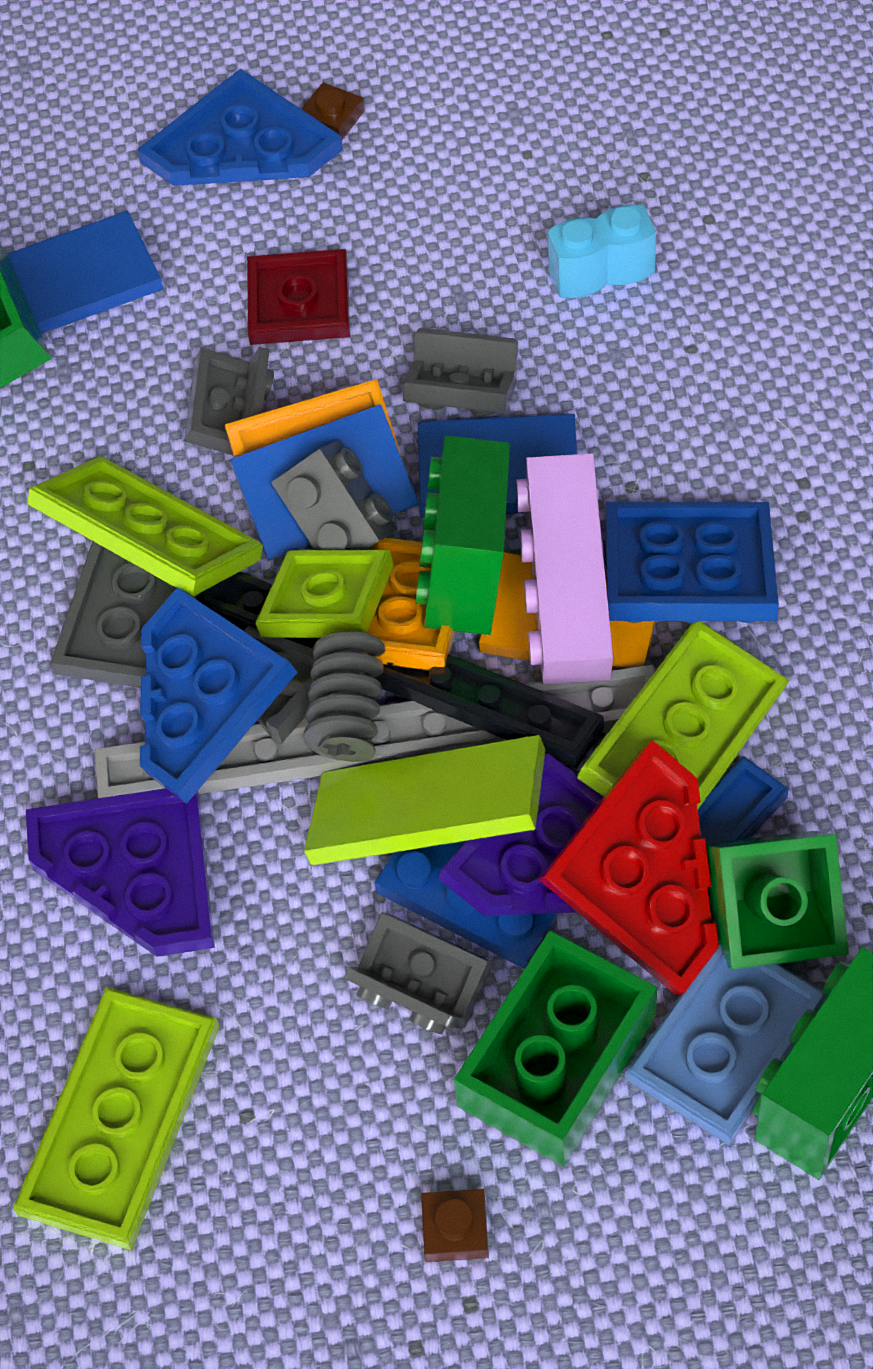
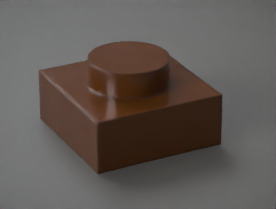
[302,82,365,140]
[421,1189,489,1262]

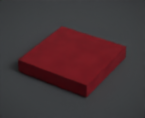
[247,249,351,345]

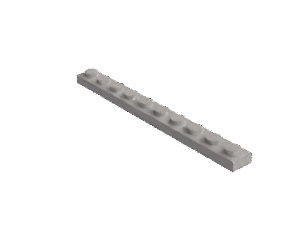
[94,665,655,798]

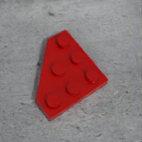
[538,740,719,996]

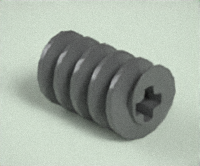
[303,631,386,762]

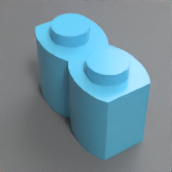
[548,205,656,298]

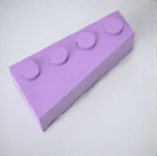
[516,453,613,685]

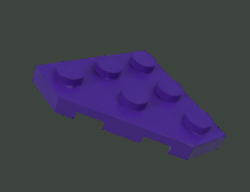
[438,753,604,916]
[26,788,215,957]

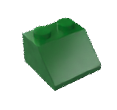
[706,831,849,969]

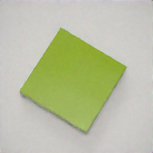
[256,550,394,638]

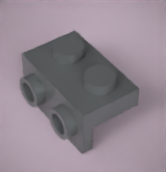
[403,328,518,415]
[184,346,274,456]
[271,440,397,550]
[344,912,493,1034]

